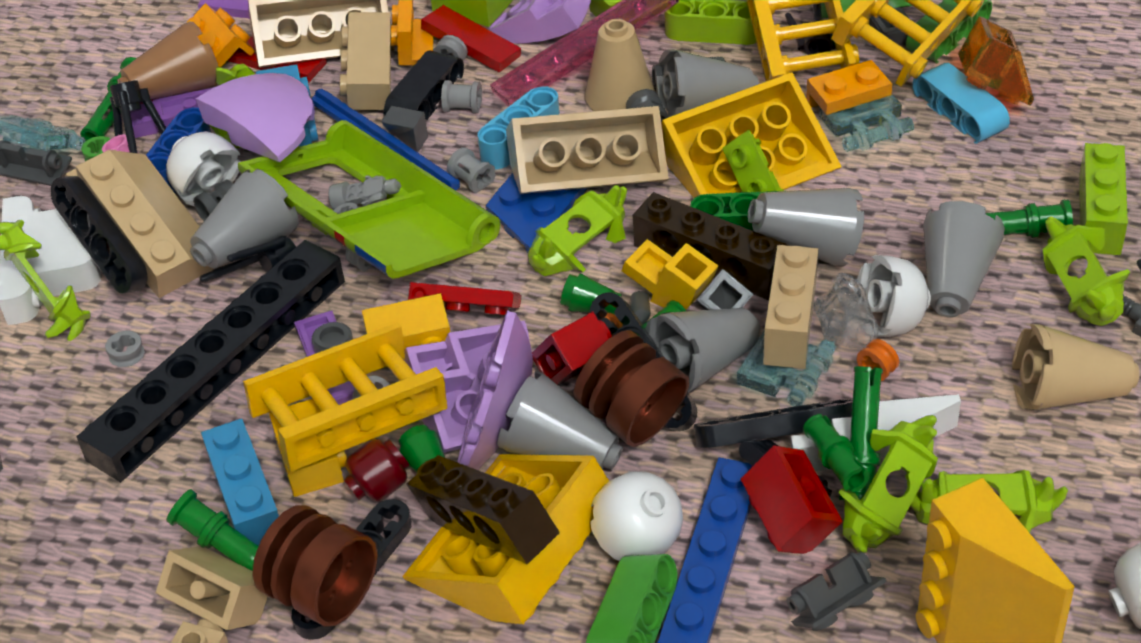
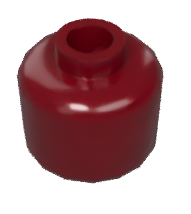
[344,438,410,502]

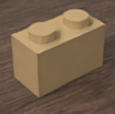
[155,546,268,630]

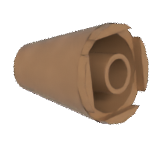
[117,21,219,100]

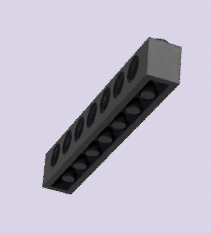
[76,240,345,483]

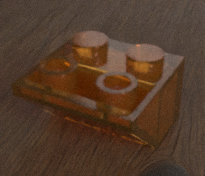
[958,16,1034,106]

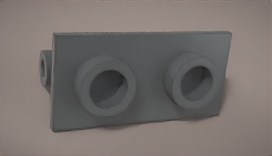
[0,140,72,186]
[786,552,887,631]

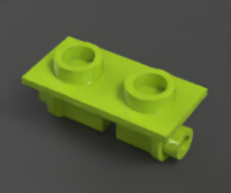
[722,130,784,192]

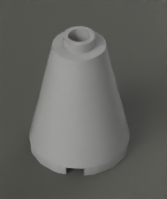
[656,49,759,117]
[190,169,299,269]
[747,188,864,266]
[923,201,1005,317]
[645,308,760,393]
[497,371,623,471]

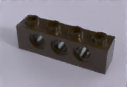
[633,192,789,301]
[406,455,560,564]

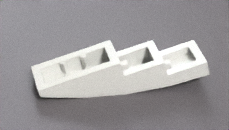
[790,394,961,471]

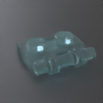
[819,94,914,152]
[0,115,85,151]
[737,330,836,406]

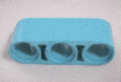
[912,63,1010,144]
[477,86,560,170]

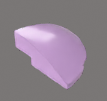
[487,0,591,44]
[195,73,315,162]
[457,310,533,470]
[404,320,530,453]

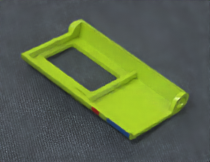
[238,120,500,279]

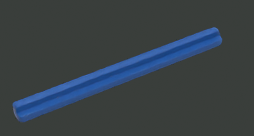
[311,89,460,190]

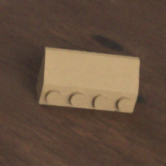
[248,0,395,68]
[506,106,669,194]
[76,150,214,298]

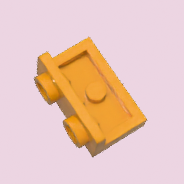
[391,0,434,65]
[186,3,255,68]
[806,60,892,115]

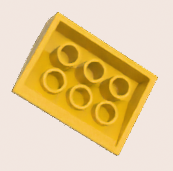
[661,72,842,198]
[402,454,609,625]
[915,478,1075,643]

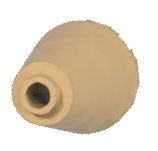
[585,19,655,112]
[1012,324,1140,410]

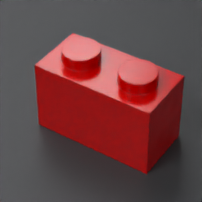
[532,312,612,385]
[741,445,843,554]

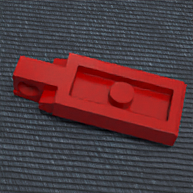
[408,282,522,315]

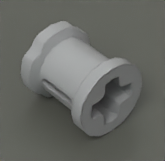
[441,80,482,113]
[447,148,496,193]

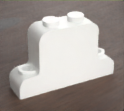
[0,196,108,325]

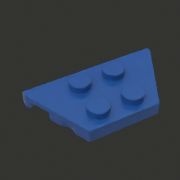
[486,173,588,253]

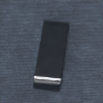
[384,50,464,120]

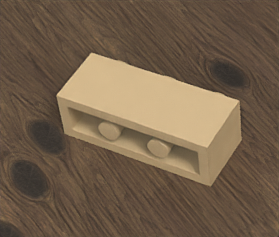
[340,12,391,110]
[763,245,818,369]

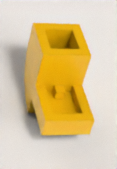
[621,239,718,310]

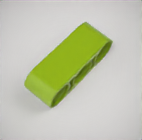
[664,0,756,45]

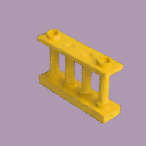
[746,0,859,81]
[831,0,984,87]
[243,322,447,472]

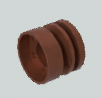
[573,330,689,447]
[252,505,378,627]

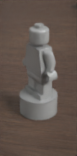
[328,175,401,210]

